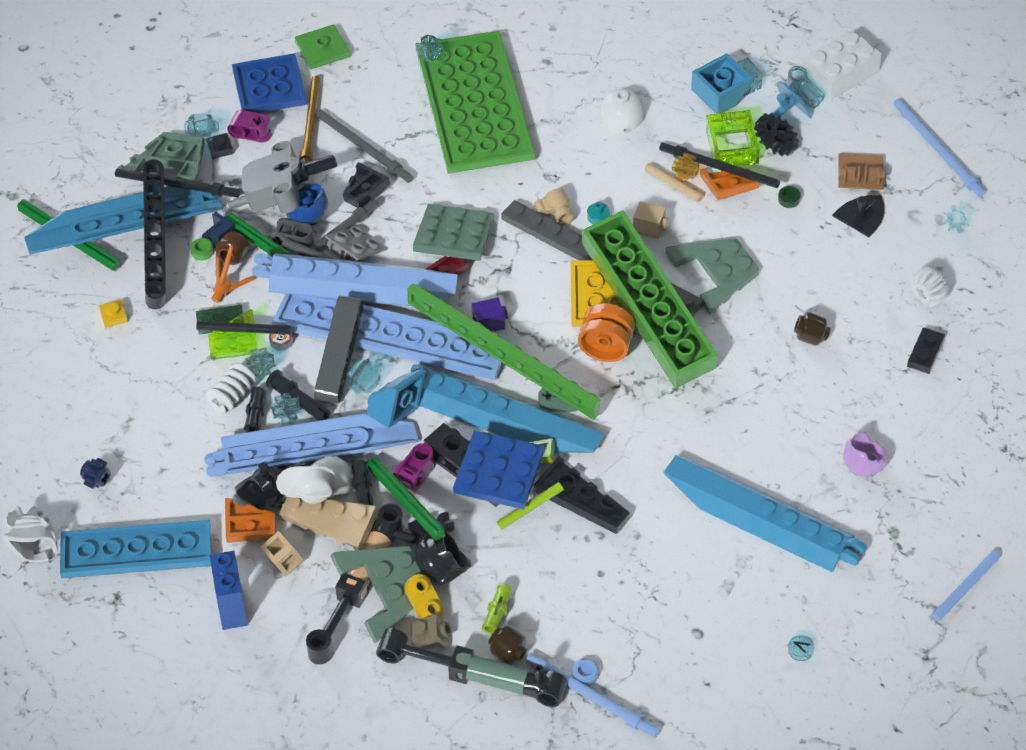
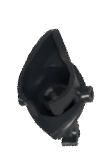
[234,461,307,510]

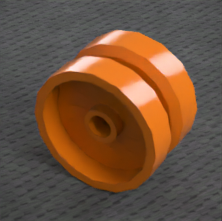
[578,303,635,362]

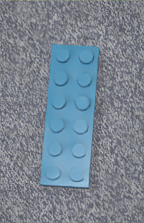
[60,519,212,578]

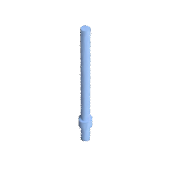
[526,653,660,738]

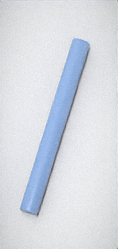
[932,550,1001,621]

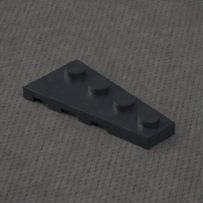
[532,456,630,534]

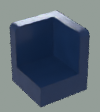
[202,211,235,249]

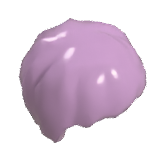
[844,432,888,477]

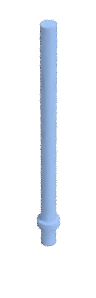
[894,99,985,197]

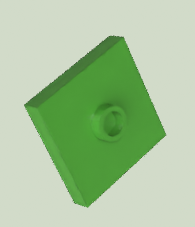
[294,24,350,70]

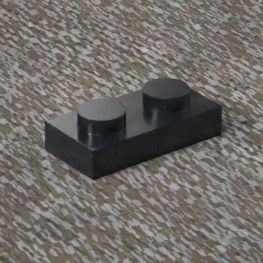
[907,327,945,374]

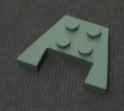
[117,132,205,182]
[666,238,759,314]
[330,546,424,643]

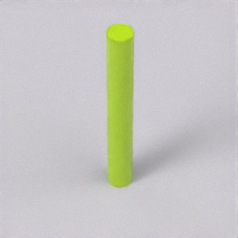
[496,482,564,530]

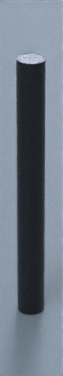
[196,321,291,335]

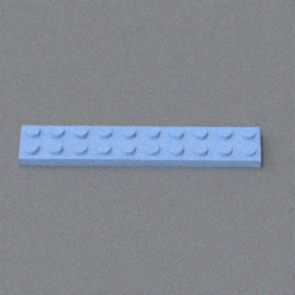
[272,294,509,380]

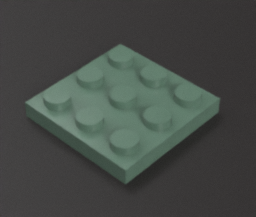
[413,204,494,261]

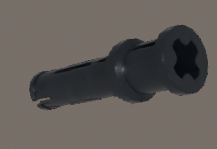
[266,369,331,421]

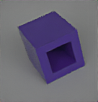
[471,297,508,332]

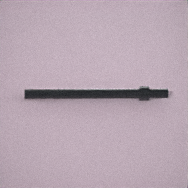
[659,142,780,188]
[115,168,240,198]

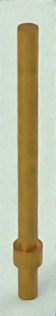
[299,75,320,163]

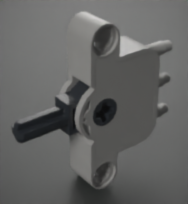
[228,141,337,213]

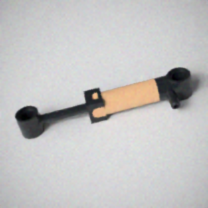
[306,503,416,665]

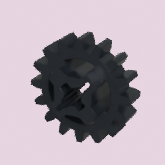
[754,113,800,157]

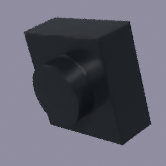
[206,133,233,159]

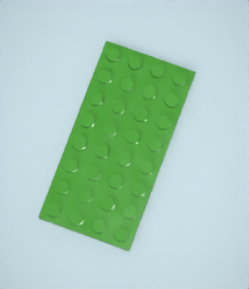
[415,31,535,174]

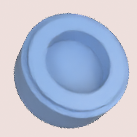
[572,659,598,686]

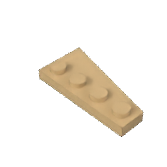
[279,497,378,550]

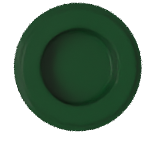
[778,186,801,208]

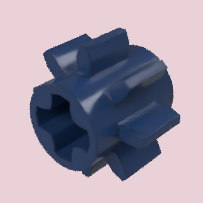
[80,458,111,489]

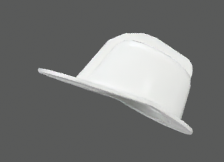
[276,466,336,504]

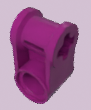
[227,109,272,143]
[393,443,435,492]

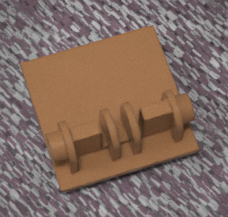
[838,153,885,190]

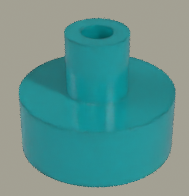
[587,202,610,224]

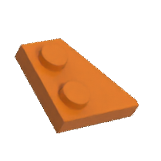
[700,168,759,200]
[225,498,276,543]

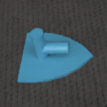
[773,81,812,119]

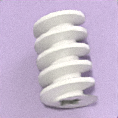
[205,363,257,413]

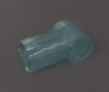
[786,66,825,109]

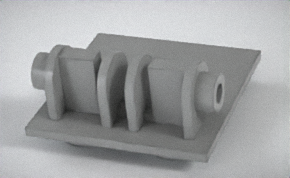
[325,225,388,262]

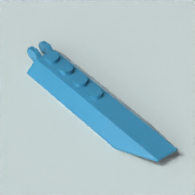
[24,186,223,255]
[410,364,604,453]
[664,455,868,572]

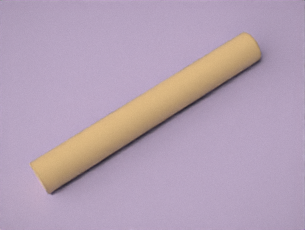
[644,163,703,202]

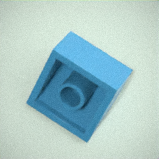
[691,53,754,115]
[366,369,426,428]

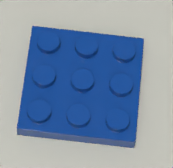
[232,53,307,113]
[453,430,545,510]

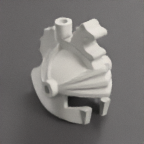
[3,506,57,562]

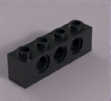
[424,423,499,507]

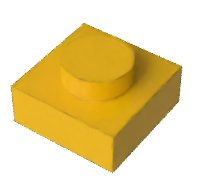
[99,299,128,328]

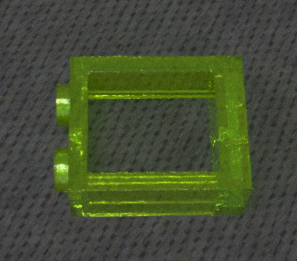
[706,110,760,166]

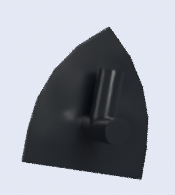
[832,195,884,237]

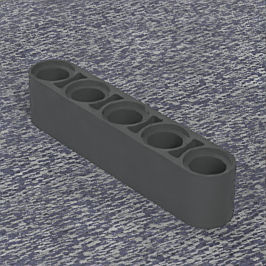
[314,296,363,404]

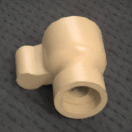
[534,188,574,225]

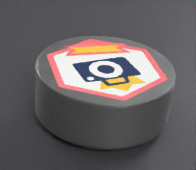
[269,333,293,351]

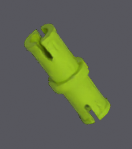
[482,584,513,634]

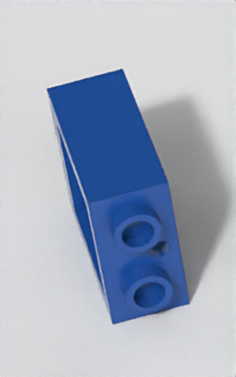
[209,550,248,630]

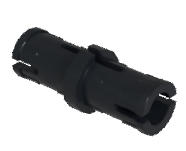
[244,387,266,432]

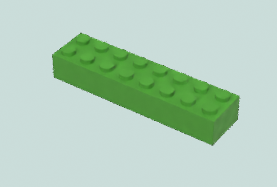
[582,210,718,389]

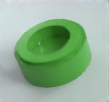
[190,238,214,261]

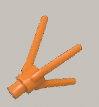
[211,246,255,303]

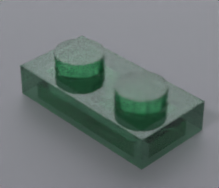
[196,305,244,335]

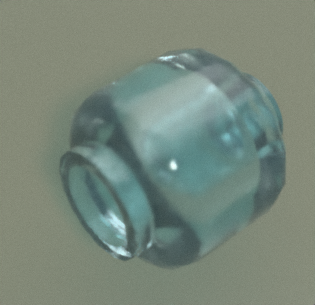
[184,112,219,141]
[346,358,382,394]

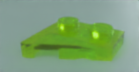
[208,309,258,360]

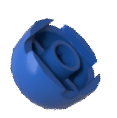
[286,183,328,226]

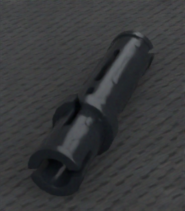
[351,460,377,529]

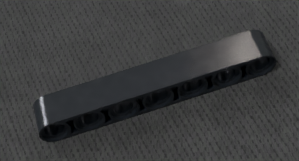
[143,159,166,310]

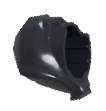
[415,531,471,585]

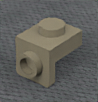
[411,614,452,648]

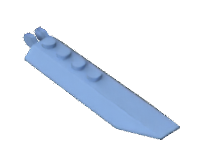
[252,253,457,306]
[204,414,418,477]

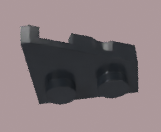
[342,162,391,208]

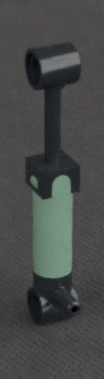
[376,628,567,707]

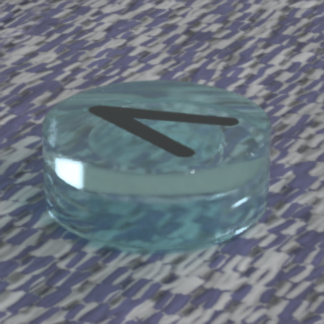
[788,635,814,661]

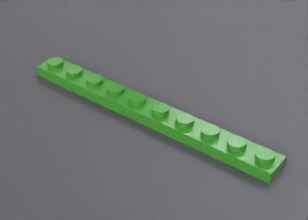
[407,283,600,420]

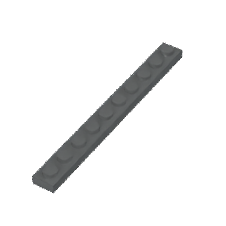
[501,200,703,316]

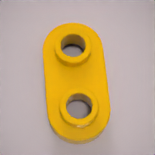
[405,574,443,620]

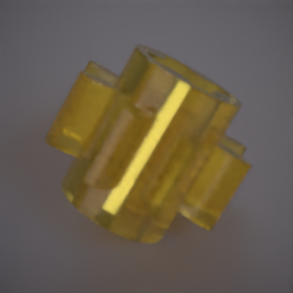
[672,153,699,181]

